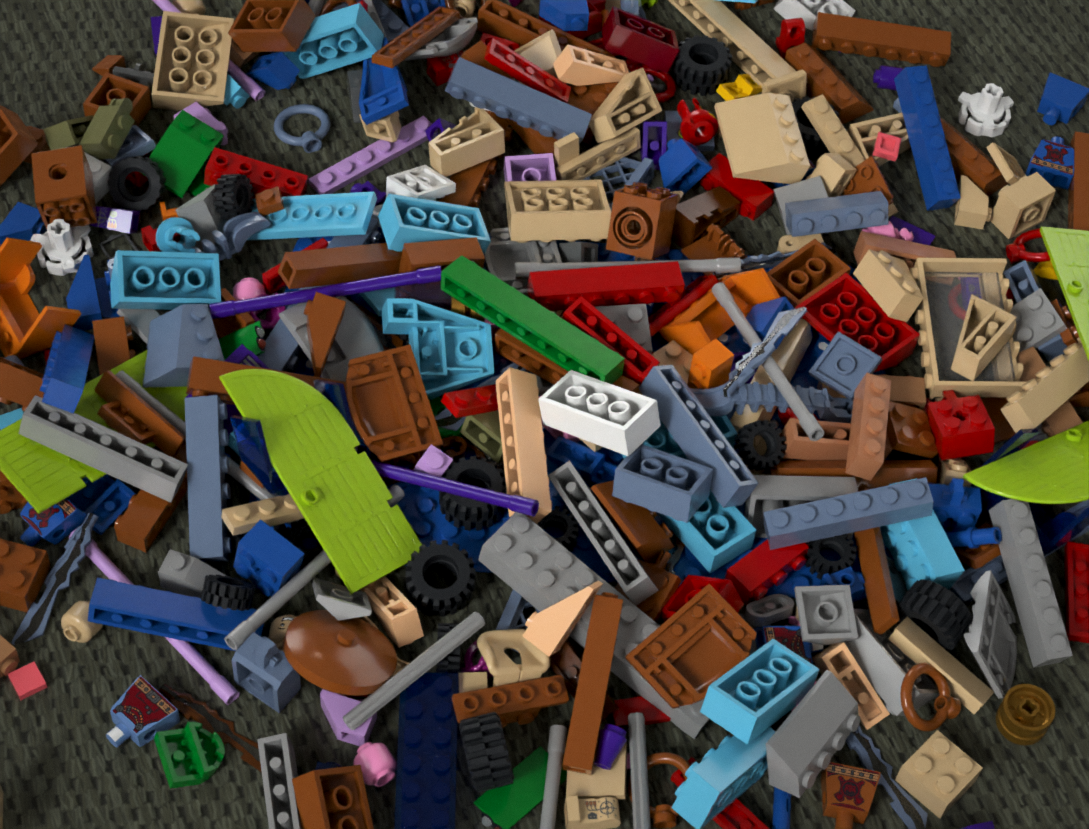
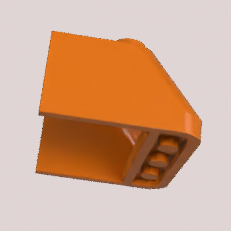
[0,237,81,360]
[658,268,780,356]

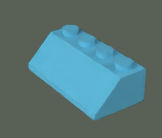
[110,250,221,310]

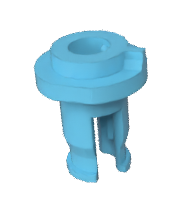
[156,217,200,253]

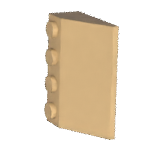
[151,11,234,110]
[714,93,810,184]
[504,180,611,243]

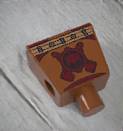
[821,762,881,829]

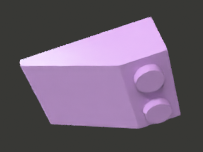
[504,153,556,181]

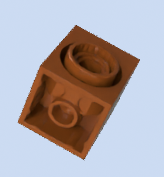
[31,145,97,229]
[606,182,678,260]

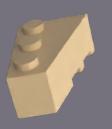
[589,68,662,143]
[428,107,505,177]
[847,113,911,167]
[853,249,923,322]
[951,294,1017,381]

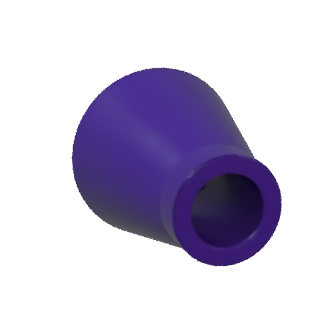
[594,724,627,770]

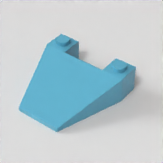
[382,298,494,400]

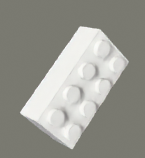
[538,370,661,456]

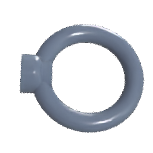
[274,104,330,153]

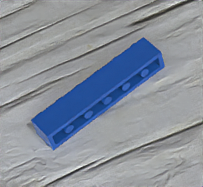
[894,65,960,211]
[39,324,94,414]
[88,578,264,651]

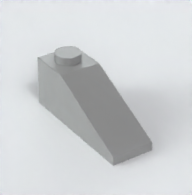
[158,550,227,598]

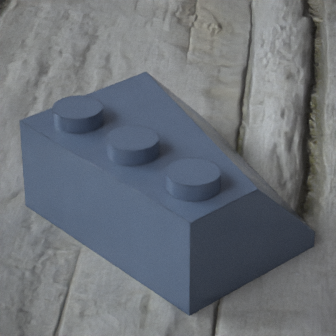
[142,304,224,388]

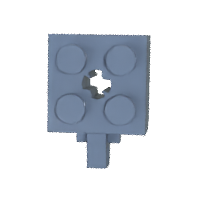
[232,632,301,713]

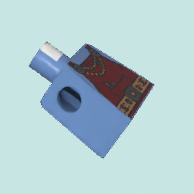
[106,675,180,748]

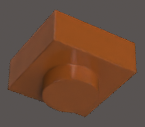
[255,186,284,216]

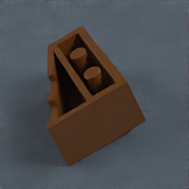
[671,186,741,249]

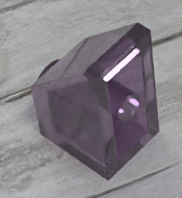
[394,281,451,311]

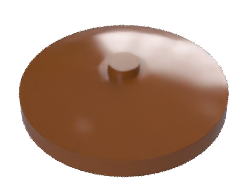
[283,610,397,696]

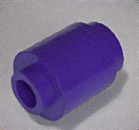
[873,65,903,91]

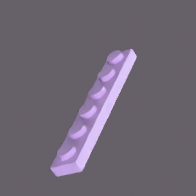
[308,115,438,195]

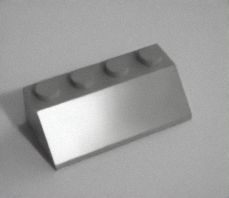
[745,475,858,539]
[844,609,939,716]
[766,670,860,798]

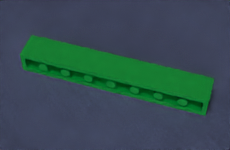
[441,255,625,384]

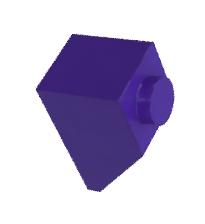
[640,121,667,170]

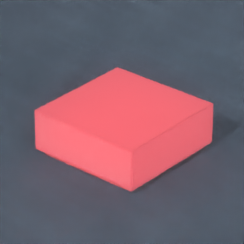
[872,132,902,162]
[8,661,47,700]

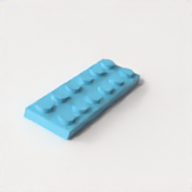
[247,191,377,240]

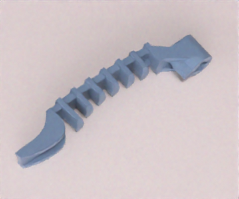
[107,212,271,279]
[690,382,853,423]

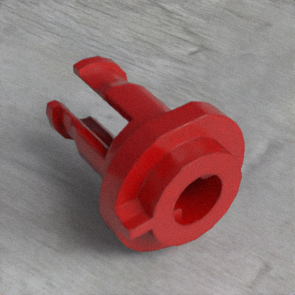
[677,98,718,145]

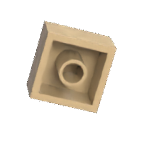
[990,172,1056,239]
[895,730,983,819]

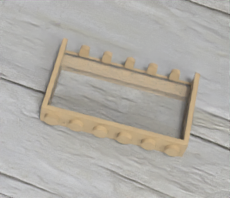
[910,258,1026,399]

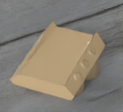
[514,29,562,86]

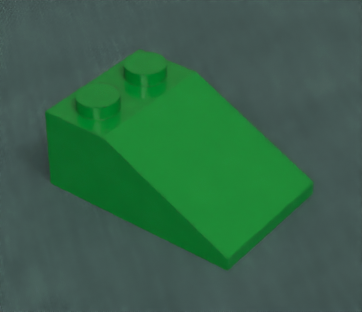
[140,110,224,198]

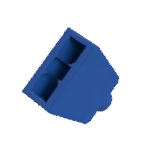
[1037,72,1089,125]
[658,138,712,194]
[737,297,798,349]

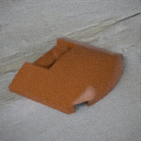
[345,344,443,462]
[625,584,757,709]

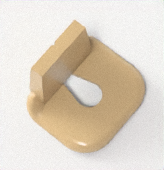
[477,629,550,687]

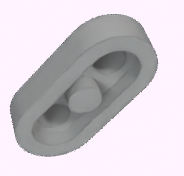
[745,594,794,627]

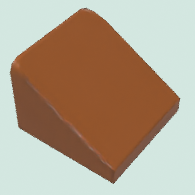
[92,55,126,76]

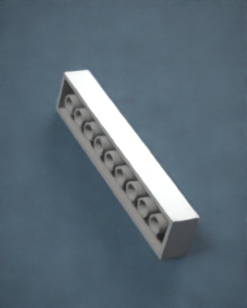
[478,512,711,739]

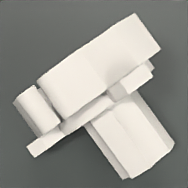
[958,83,1014,137]
[30,219,94,276]

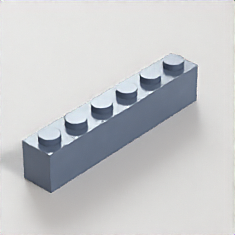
[445,57,592,144]
[639,365,759,508]
[185,395,233,563]
[763,477,934,550]

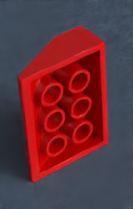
[795,273,920,373]

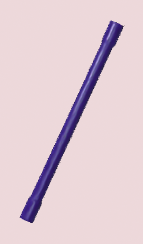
[209,265,441,319]
[370,459,539,517]

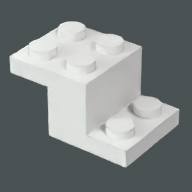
[371,165,456,228]

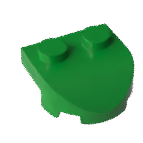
[154,722,225,789]

